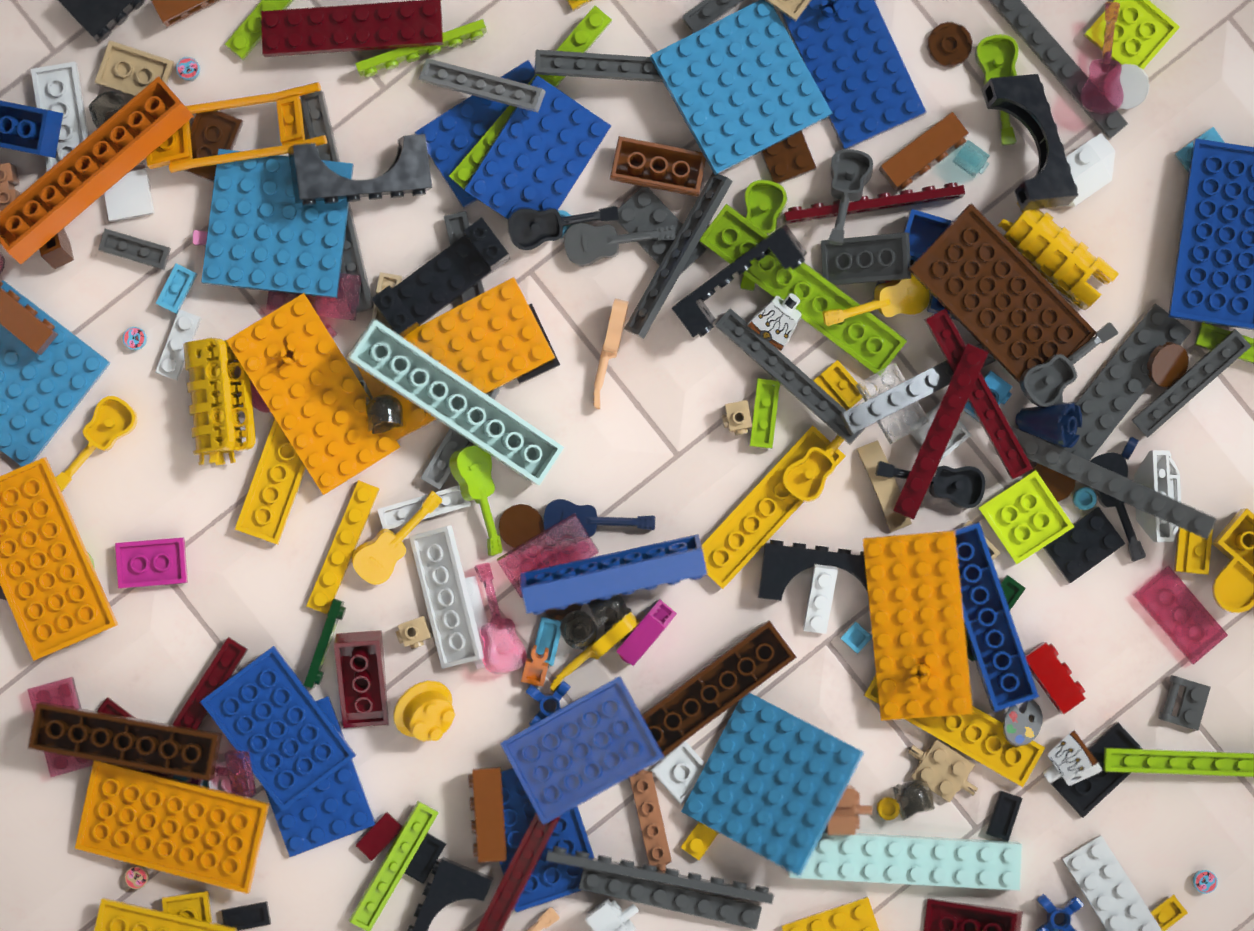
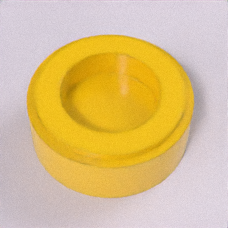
[877,797,900,820]

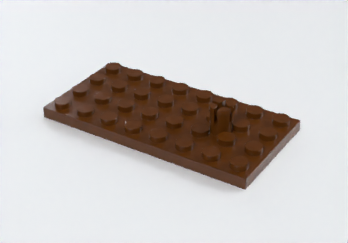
[908,204,1096,384]

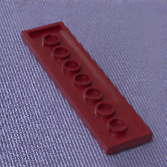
[261,0,443,57]

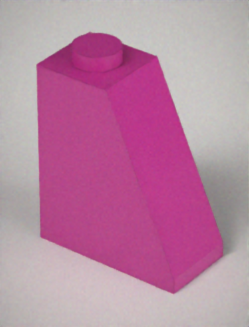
[616,599,677,666]

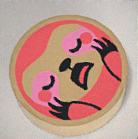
[125,866,149,889]

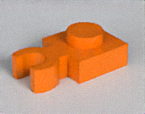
[521,645,549,687]

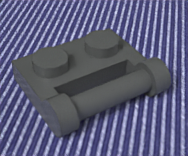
[1158,675,1211,730]

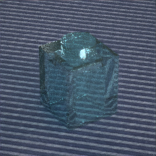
[952,140,990,177]

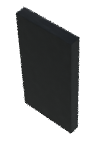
[1051,722,1143,818]

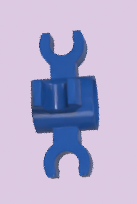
[526,680,571,726]
[1035,894,1084,931]

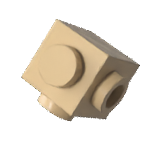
[722,400,752,435]
[396,616,432,649]

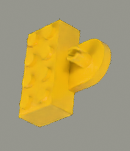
[1212,508,1254,613]

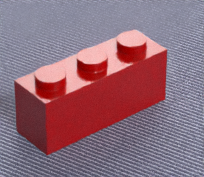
[1025,642,1086,714]

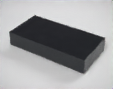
[986,790,1023,841]
[404,832,447,884]
[221,901,271,931]

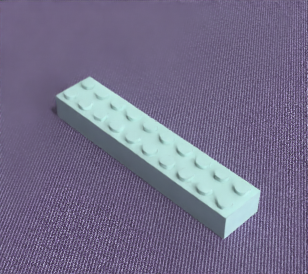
[346,319,564,485]
[788,831,1022,890]

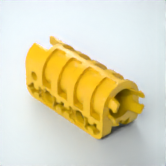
[997,202,1119,310]
[183,338,256,465]

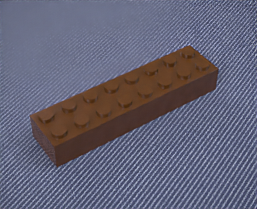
[642,620,797,767]
[28,702,222,781]

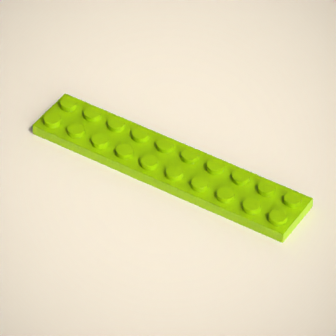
[699,204,907,377]

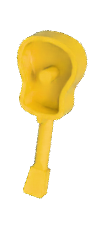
[822,273,930,326]
[55,396,138,492]
[783,434,844,503]
[352,491,442,585]
[549,612,640,693]

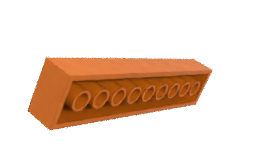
[0,76,194,264]

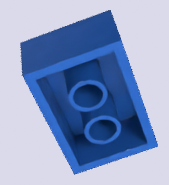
[0,101,63,158]

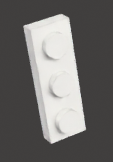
[155,309,202,381]
[803,564,838,634]

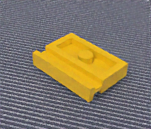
[813,360,867,411]
[1174,527,1213,575]

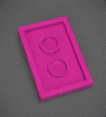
[115,538,188,588]

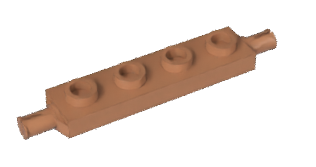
[629,769,672,871]

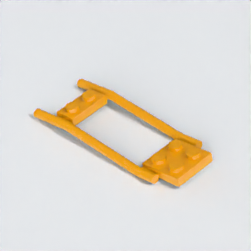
[146,82,327,173]

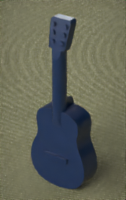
[544,499,655,541]

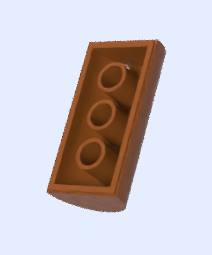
[610,136,706,197]

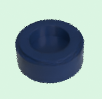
[1121,437,1139,460]

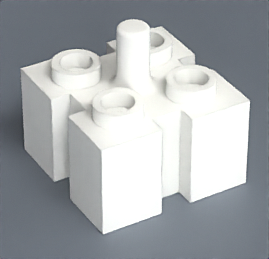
[585,898,638,931]

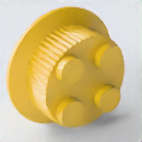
[393,681,455,741]

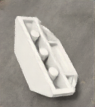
[1066,133,1115,207]
[1134,450,1181,542]

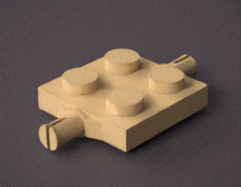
[908,739,978,803]

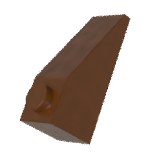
[39,228,74,269]

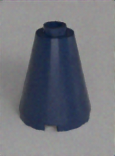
[1015,402,1082,448]

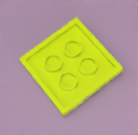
[1084,0,1180,69]
[979,470,1074,564]

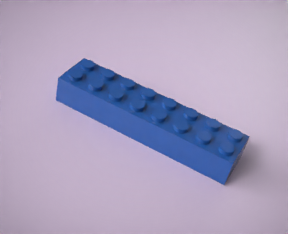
[954,522,1039,712]
[520,534,707,614]

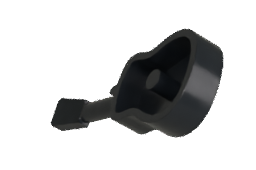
[508,205,619,250]
[1090,452,1146,562]
[875,461,985,509]

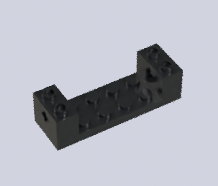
[371,217,510,338]
[672,224,807,338]

